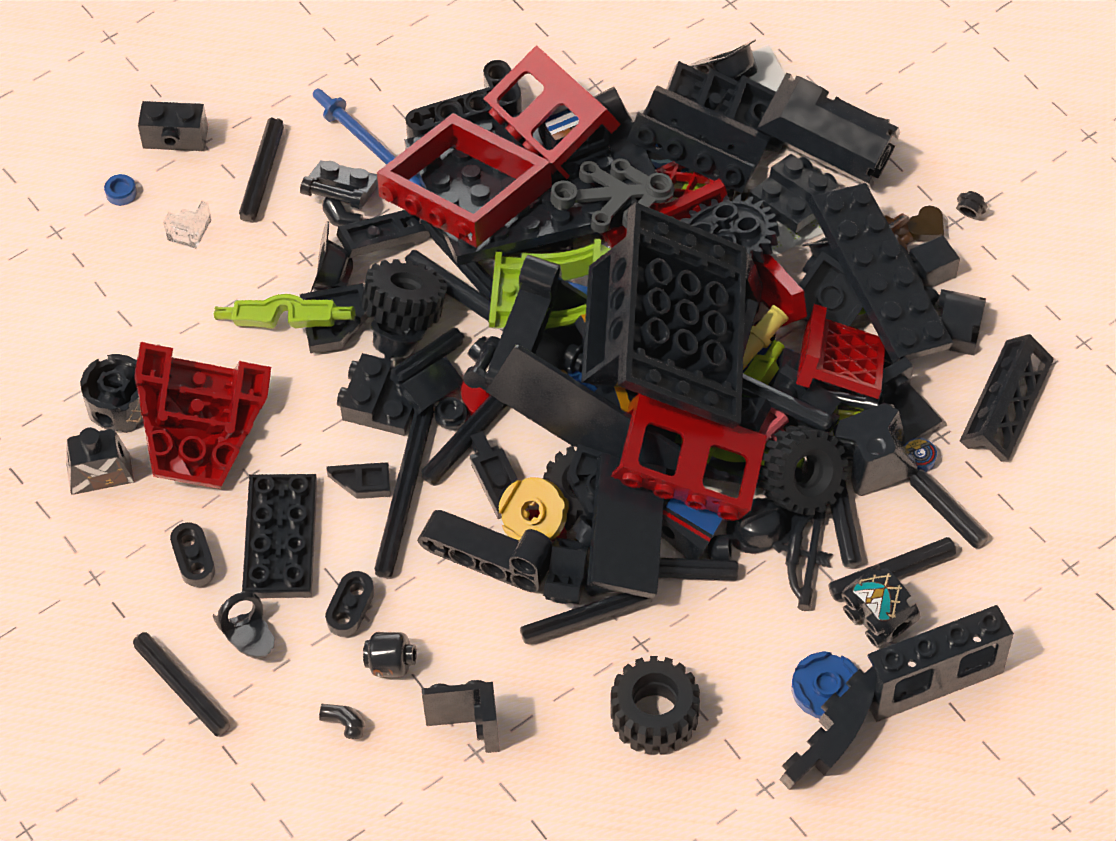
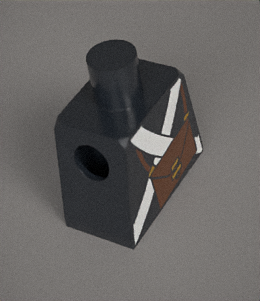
[66,427,135,495]

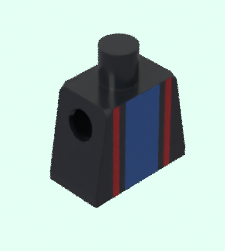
[661,498,722,559]

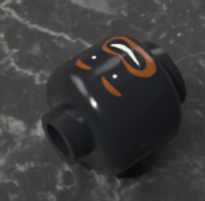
[363,632,417,677]

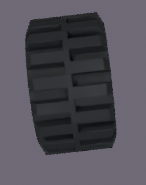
[610,656,700,755]

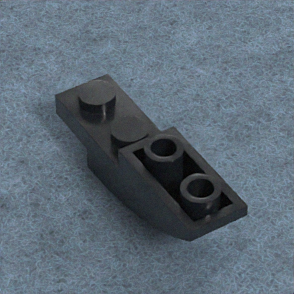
[779,666,878,790]

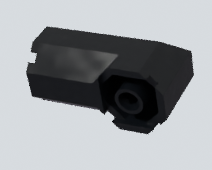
[757,73,900,188]

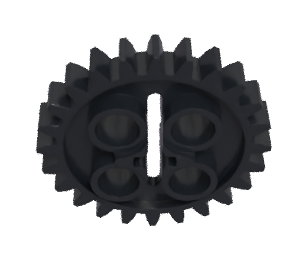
[681,195,780,263]

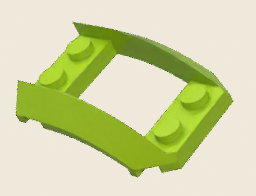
[489,239,610,330]

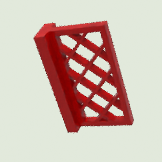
[600,161,727,249]
[796,304,885,399]

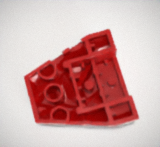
[134,342,272,489]

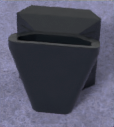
[833,403,918,496]

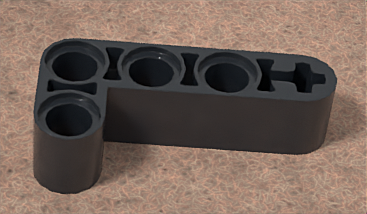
[405,60,522,139]
[593,86,657,202]
[485,255,562,386]
[417,510,552,593]

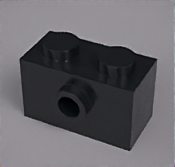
[137,101,208,151]

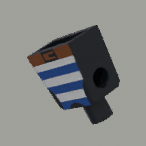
[538,106,609,162]

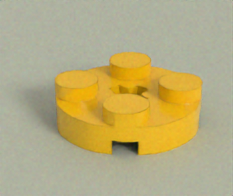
[499,477,569,541]

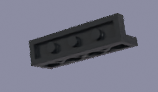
[959,334,1054,462]

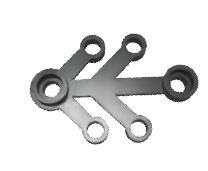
[550,159,675,233]

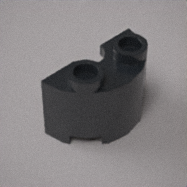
[937,289,986,356]

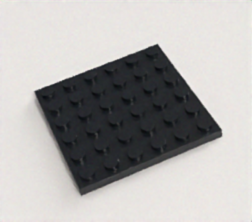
[404,112,638,266]

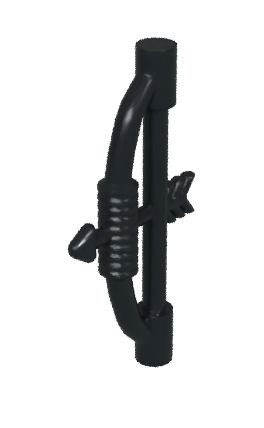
[772,503,833,611]

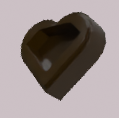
[908,205,944,241]

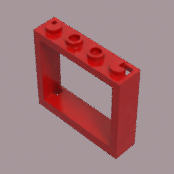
[377,113,552,248]

